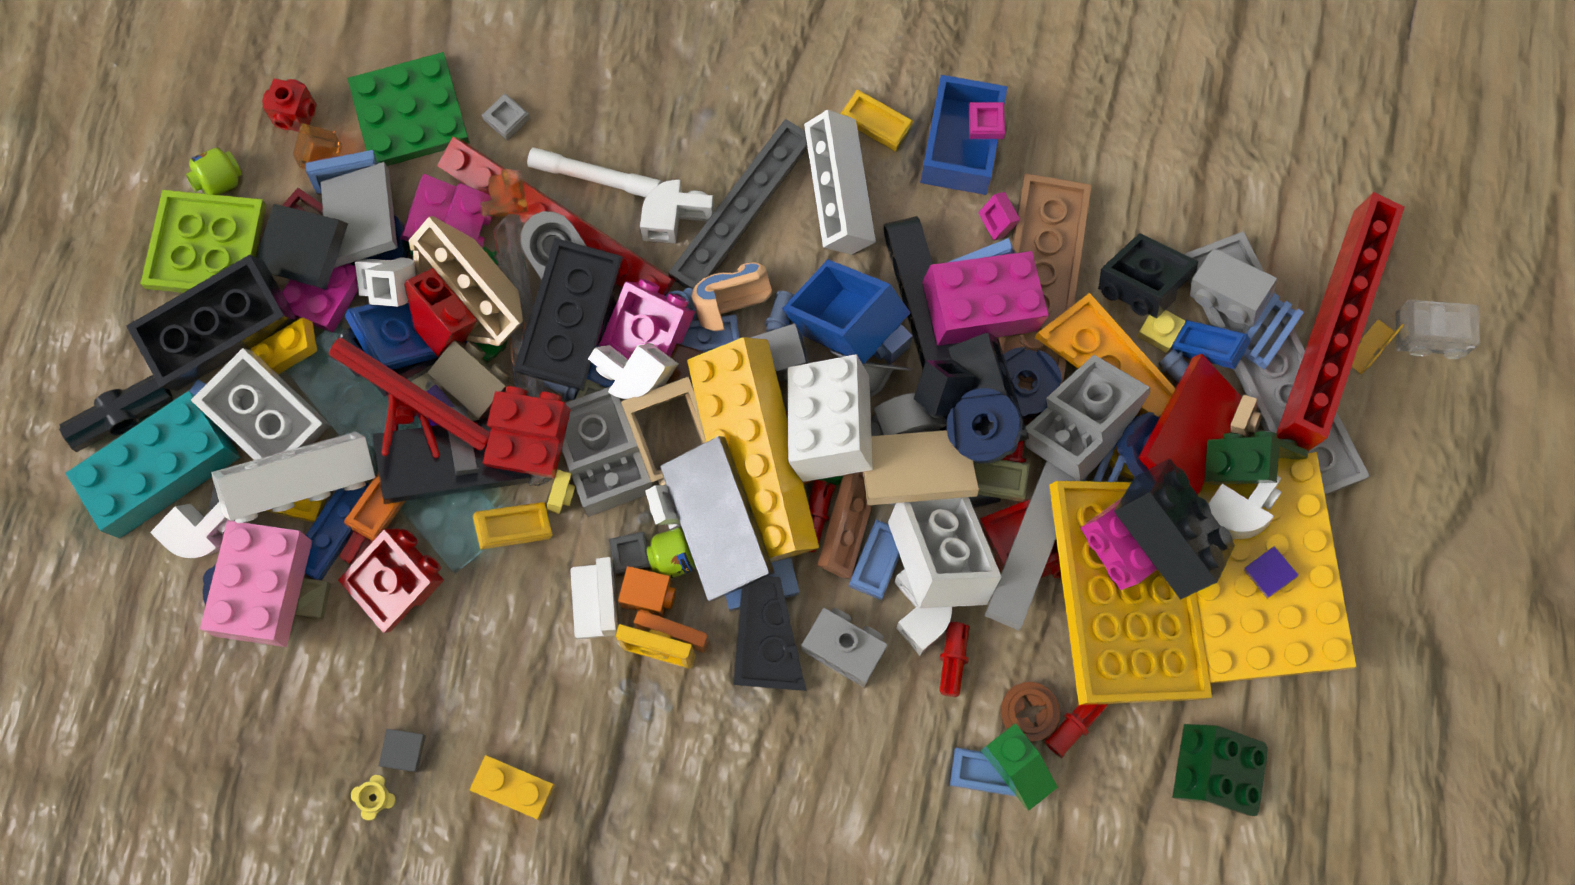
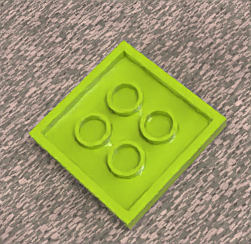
[140,190,267,293]

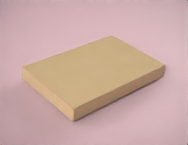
[863,430,979,505]

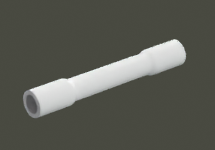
[527,147,662,197]

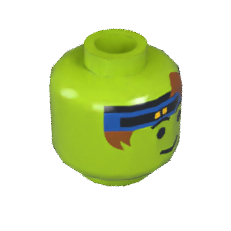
[186,148,242,195]
[647,527,696,579]

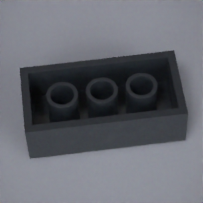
[126,255,297,391]

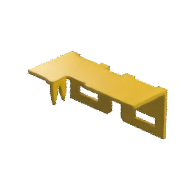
[1352,319,1404,374]

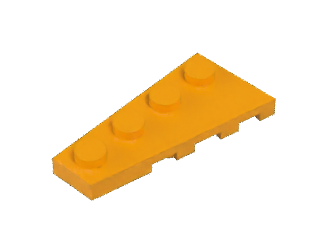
[1035,293,1175,417]

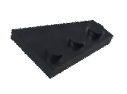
[733,576,807,691]

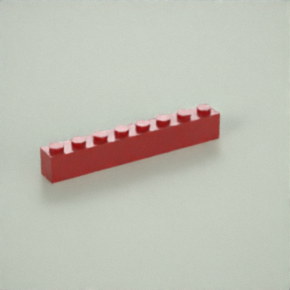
[1277,192,1405,452]

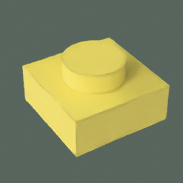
[1137,310,1186,353]
[546,470,575,514]

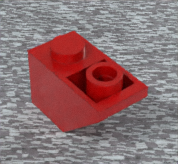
[404,268,477,357]

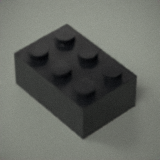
[1114,458,1235,600]

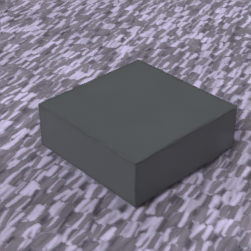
[609,532,652,576]
[378,729,426,773]

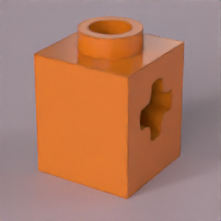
[618,566,676,617]

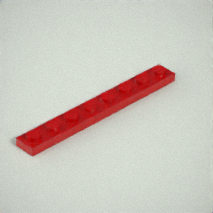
[437,137,675,296]

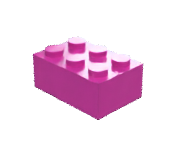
[922,251,1049,346]

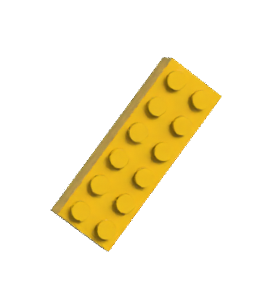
[687,337,819,562]

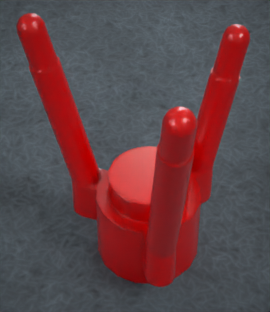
[382,394,440,458]

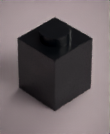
[914,360,975,418]

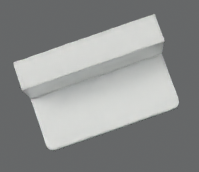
[570,557,618,639]

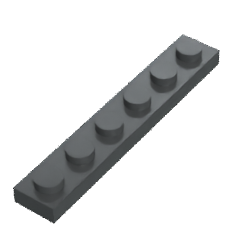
[668,119,808,289]

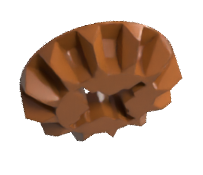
[1000,682,1060,742]

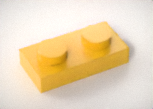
[251,317,317,374]
[469,755,555,820]

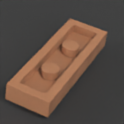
[817,472,872,578]

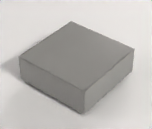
[482,93,530,141]

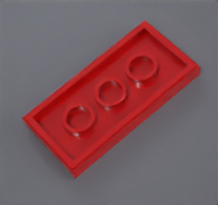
[1138,354,1242,495]

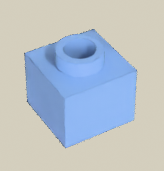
[874,324,912,364]

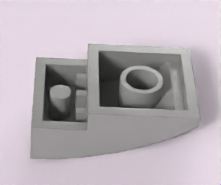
[1025,355,1150,481]
[562,387,653,517]

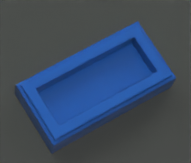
[1170,320,1251,369]

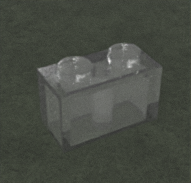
[1395,300,1480,359]

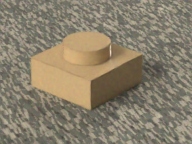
[1231,395,1262,438]

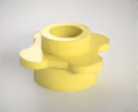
[351,775,396,821]

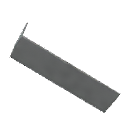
[448,406,479,476]

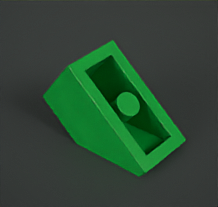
[980,723,1058,811]

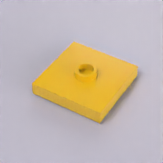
[615,624,696,669]

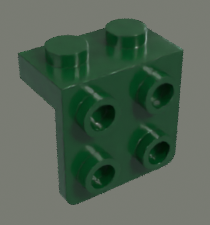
[1204,431,1308,485]
[1172,724,1268,816]

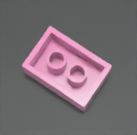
[200,520,312,647]

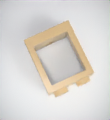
[621,377,706,485]

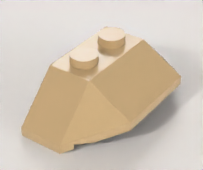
[409,216,523,346]

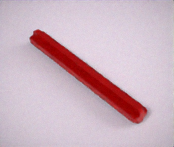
[329,338,490,450]

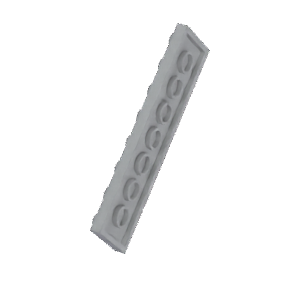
[1184,231,1370,496]

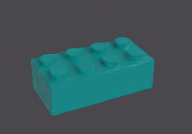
[65,391,241,538]

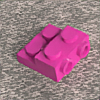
[400,174,495,247]
[599,279,695,360]
[1080,497,1157,590]

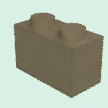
[427,340,515,419]

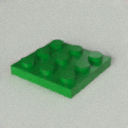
[347,52,470,166]

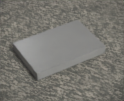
[321,162,397,268]

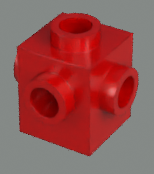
[262,78,317,134]

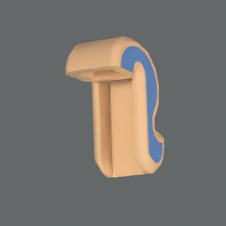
[691,262,772,331]

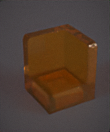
[293,123,342,169]
[480,169,528,218]

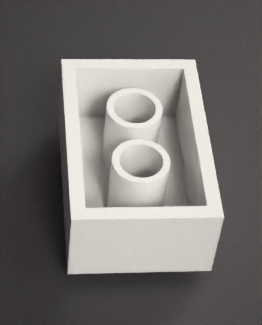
[191,348,331,460]
[788,354,873,482]
[888,497,1001,608]

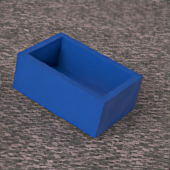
[920,75,1008,195]
[782,259,910,364]

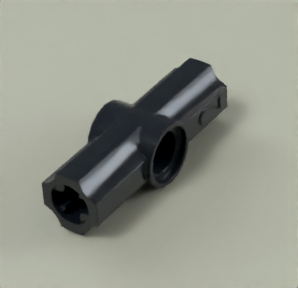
[59,375,174,452]

